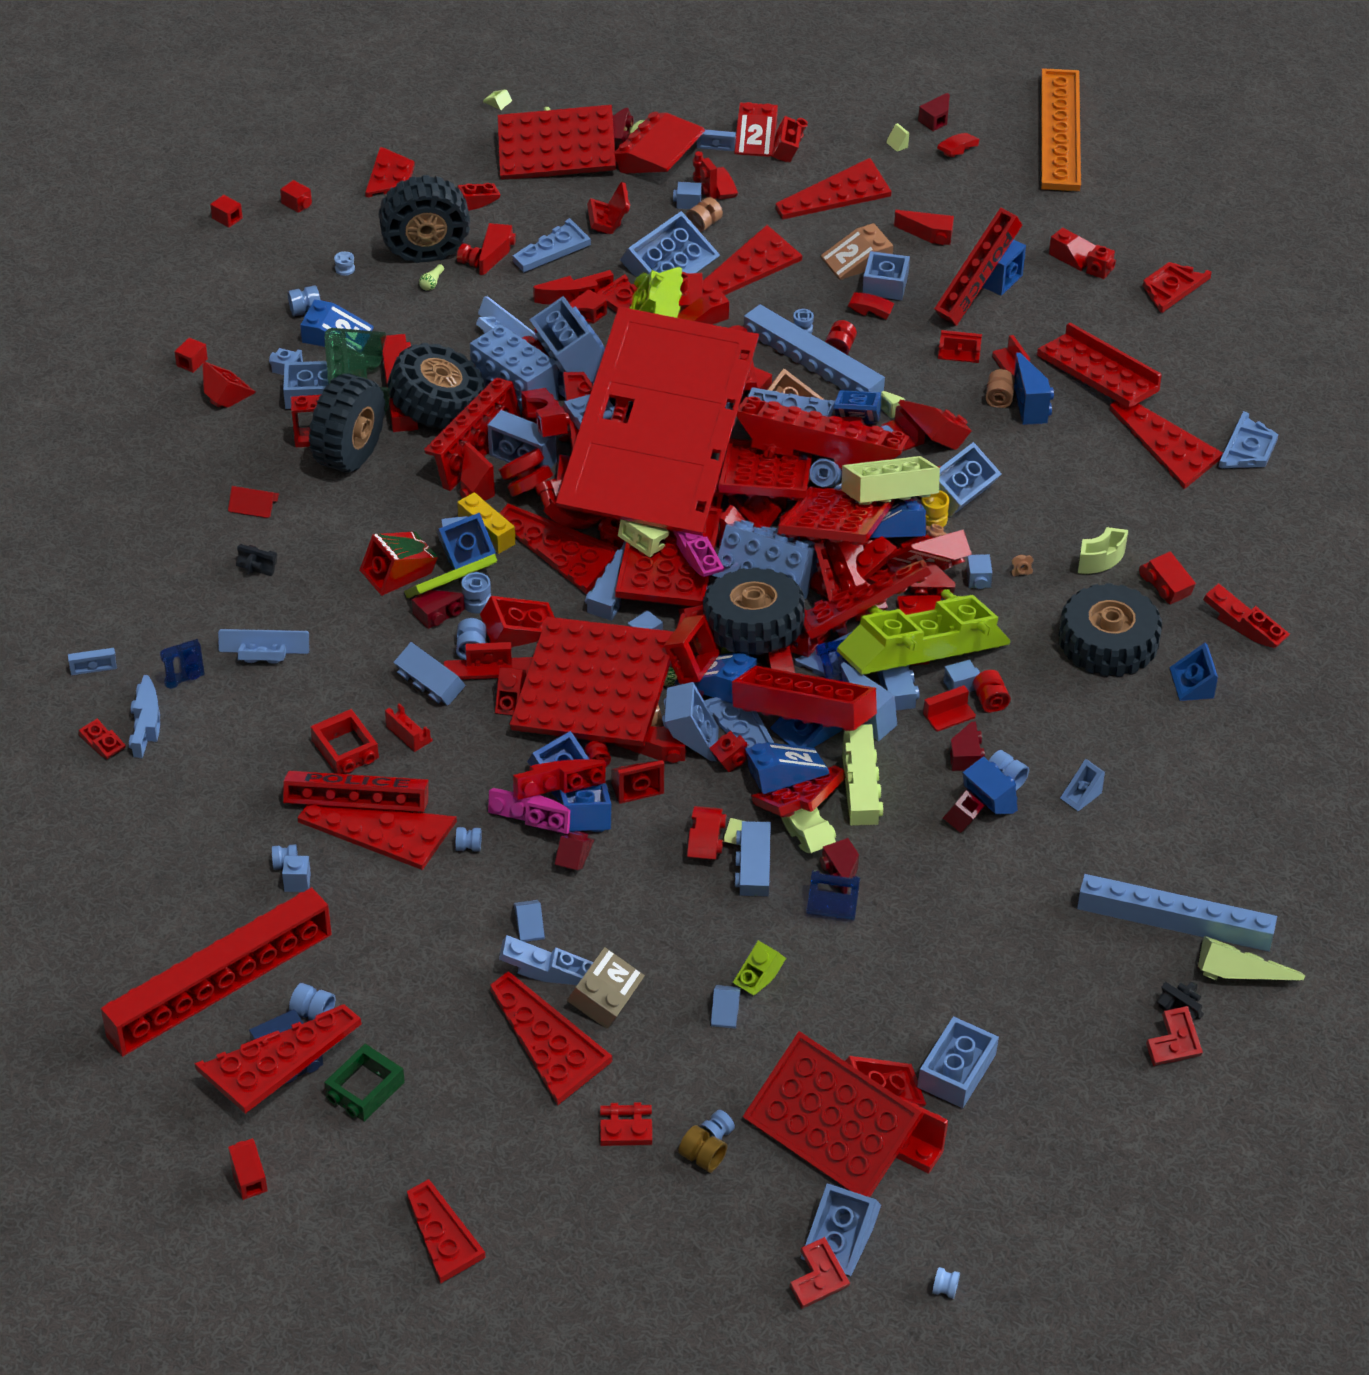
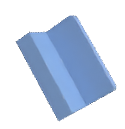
[697,130,736,151]
[68,648,117,675]

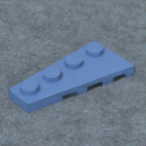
[513,218,591,272]
[748,388,835,417]
[704,697,774,748]

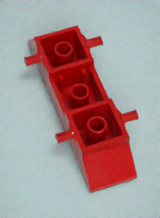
[737,396,910,469]

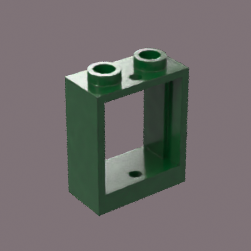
[324,1043,405,1122]

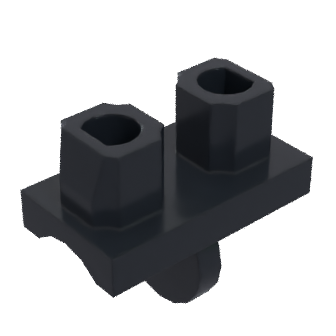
[236,544,277,576]
[1157,981,1204,1021]

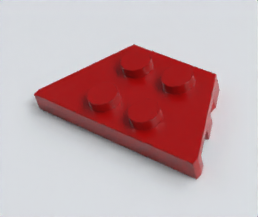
[365,147,415,198]
[1143,262,1212,313]

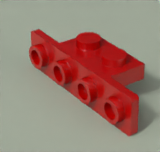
[726,494,782,528]
[444,642,533,679]

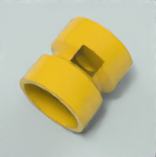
[921,490,949,527]

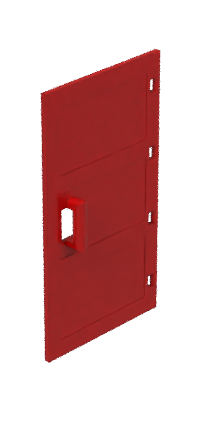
[556,306,759,536]

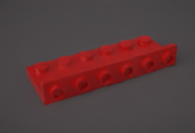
[1037,323,1162,408]
[424,378,521,491]

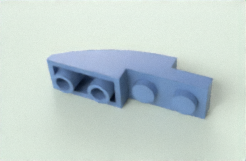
[129,675,160,758]
[499,935,594,985]

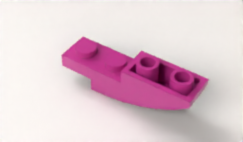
[673,530,724,577]
[488,788,570,834]

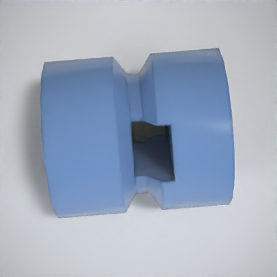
[287,285,320,317]
[810,459,842,488]
[462,572,491,614]
[456,618,486,660]
[989,750,1029,790]
[289,983,336,1021]

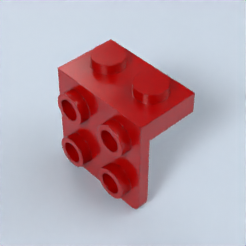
[587,182,630,234]

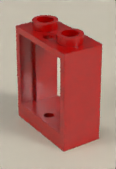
[291,394,322,448]
[664,615,720,684]
[310,709,379,774]

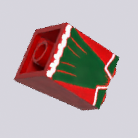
[359,532,438,596]

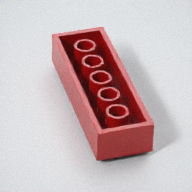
[732,666,877,731]

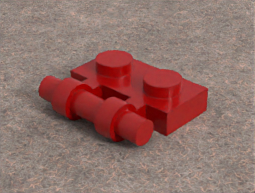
[693,151,717,199]
[600,1102,652,1146]

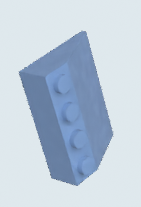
[620,211,720,281]

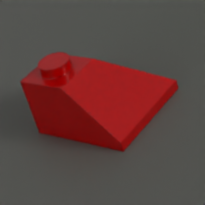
[1049,228,1096,271]
[202,362,256,408]
[460,442,495,501]
[611,760,664,804]

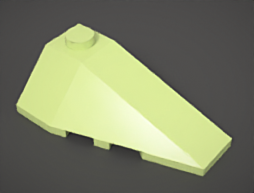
[1198,936,1305,980]

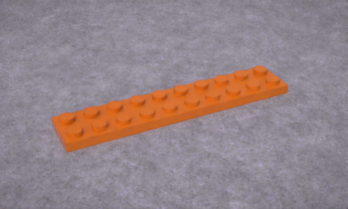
[1041,68,1081,191]

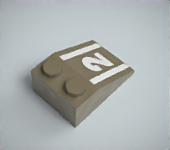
[567,947,645,1029]

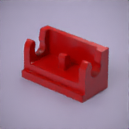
[938,330,982,363]
[789,630,830,657]
[385,704,433,752]

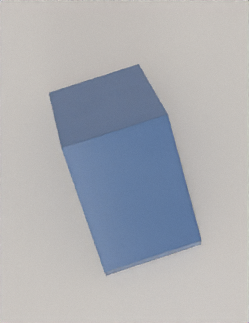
[1060,759,1105,811]
[514,900,545,942]
[711,985,741,1028]

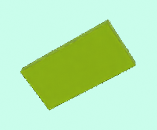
[404,554,497,598]

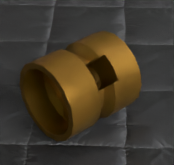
[679,1125,727,1173]

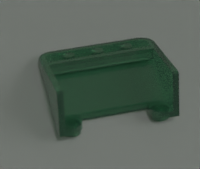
[324,328,390,415]

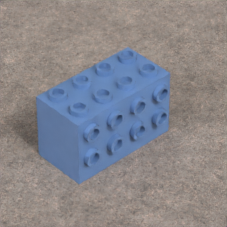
[529,296,605,383]
[470,324,559,414]
[712,520,818,599]

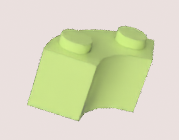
[1078,527,1128,574]
[781,808,836,853]

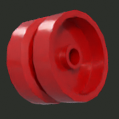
[498,448,553,497]

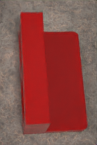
[992,335,1030,375]
[881,405,925,451]
[228,486,279,518]
[923,685,976,732]

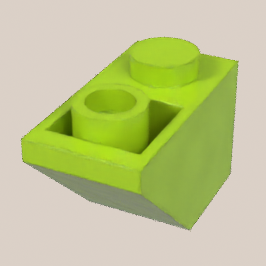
[733,940,786,995]

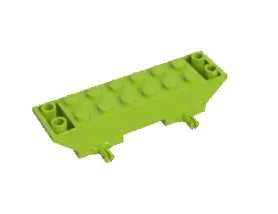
[630,267,683,318]
[837,589,1010,674]

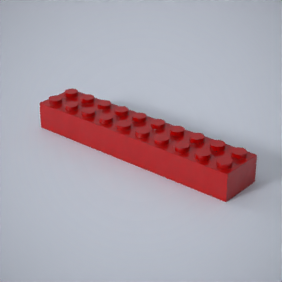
[101,887,332,1057]

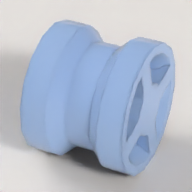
[334,251,355,275]
[933,1267,960,1299]

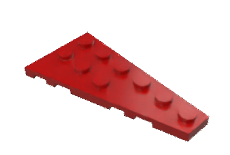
[776,158,892,220]
[703,225,802,295]
[499,504,620,594]
[804,559,932,640]
[297,804,457,870]
[490,971,612,1105]
[194,1004,362,1114]

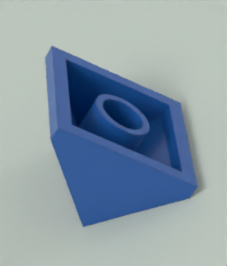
[1170,643,1218,701]

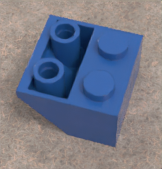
[962,756,1018,814]

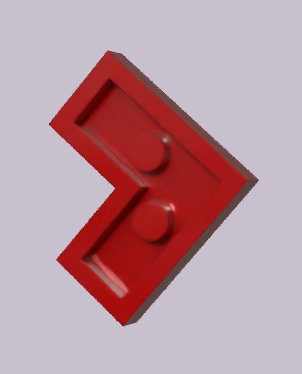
[1146,1006,1203,1066]
[789,1237,850,1309]

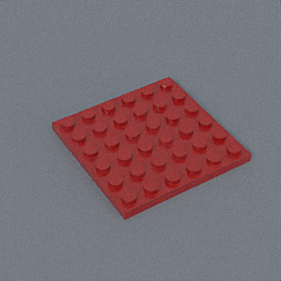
[510,617,673,747]

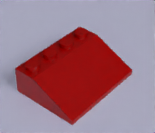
[613,112,705,173]

